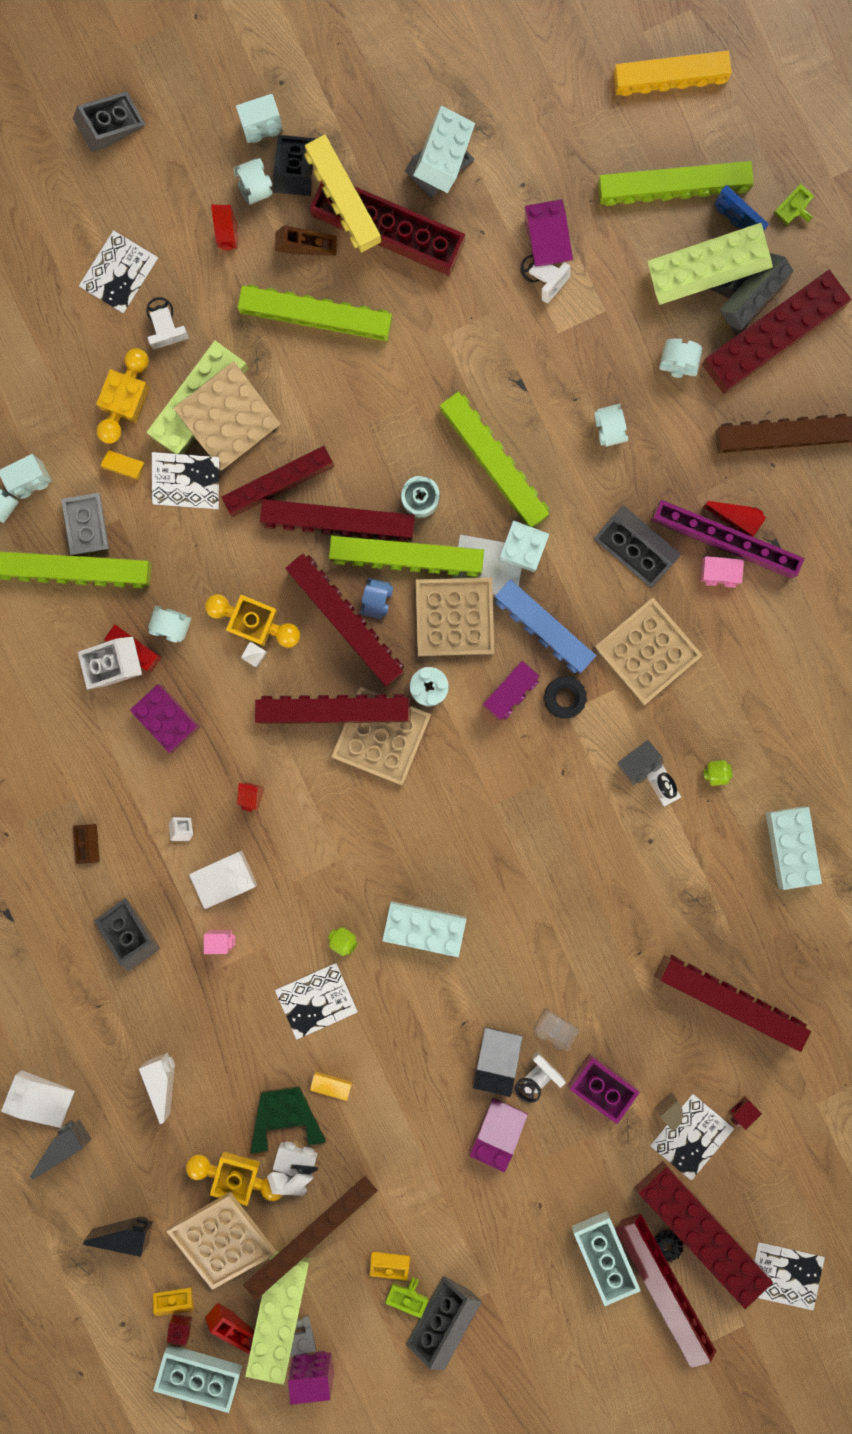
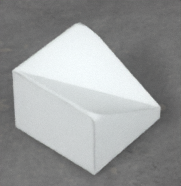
[241,641,268,668]
[169,817,193,841]

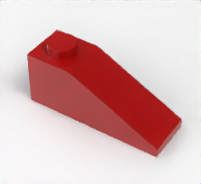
[211,204,238,251]
[703,501,767,537]
[104,624,162,672]
[237,782,264,812]
[205,1303,255,1355]

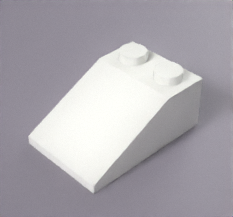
[189,851,257,909]
[139,1053,175,1124]
[1,1070,75,1128]

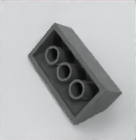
[719,253,793,336]
[594,505,681,588]
[406,1276,482,1370]

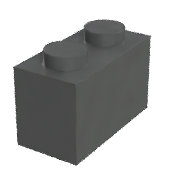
[618,740,664,786]

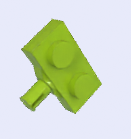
[773,184,814,226]
[385,1277,428,1318]

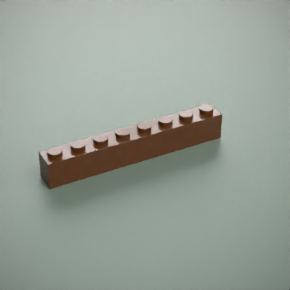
[716,414,852,453]
[243,1176,378,1301]

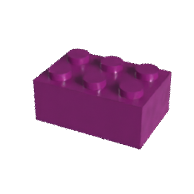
[482,661,539,720]
[130,684,200,753]
[568,1054,640,1124]
[288,1351,334,1405]

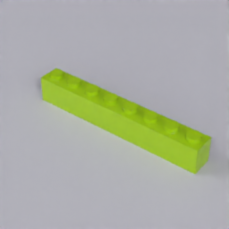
[598,161,754,206]
[238,284,393,341]
[440,391,550,528]
[329,536,484,577]
[0,552,152,589]

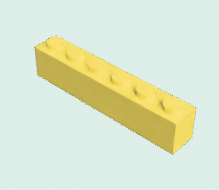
[304,135,381,253]

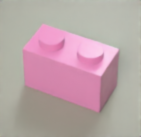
[700,556,744,588]
[204,930,236,954]

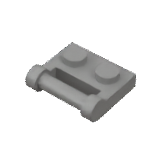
[290,1315,316,1356]

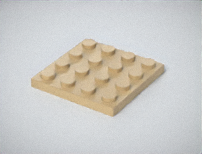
[173,361,280,471]
[416,577,494,657]
[594,597,703,705]
[332,686,431,786]
[167,1192,276,1290]

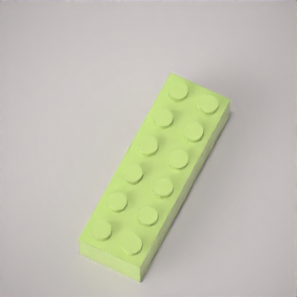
[648,223,773,305]
[146,341,248,455]
[245,1251,310,1385]

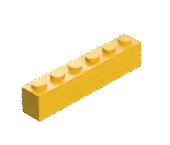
[613,50,732,96]

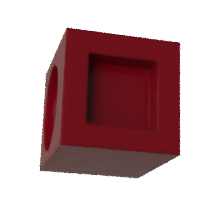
[728,1096,762,1130]
[167,1314,192,1345]

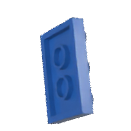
[714,185,769,231]

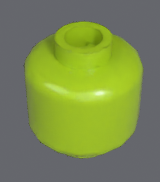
[704,760,733,786]
[328,927,358,956]

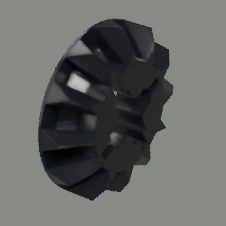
[655,1230,683,1263]

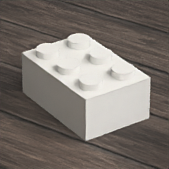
[78,637,142,689]

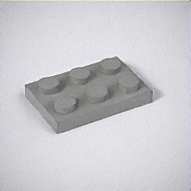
[61,493,110,556]

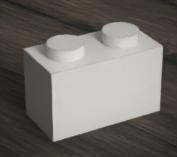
[273,1142,318,1176]

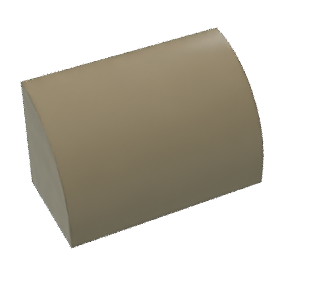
[654,1092,683,1131]

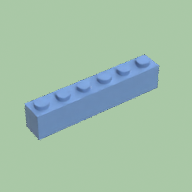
[494,579,596,674]

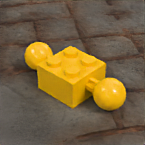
[96,348,150,444]
[205,594,300,648]
[186,1151,283,1206]

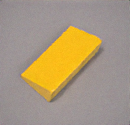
[100,450,145,481]
[310,1071,352,1101]
[369,1252,410,1280]
[153,1288,194,1316]

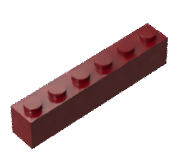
[221,446,334,518]

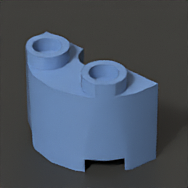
[360,578,394,620]

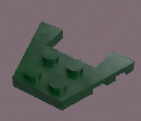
[251,1086,326,1153]

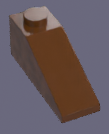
[275,225,337,256]

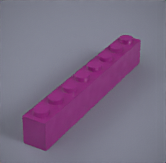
[651,500,805,579]

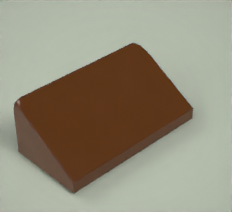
[73,824,100,864]

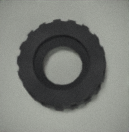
[544,676,587,719]

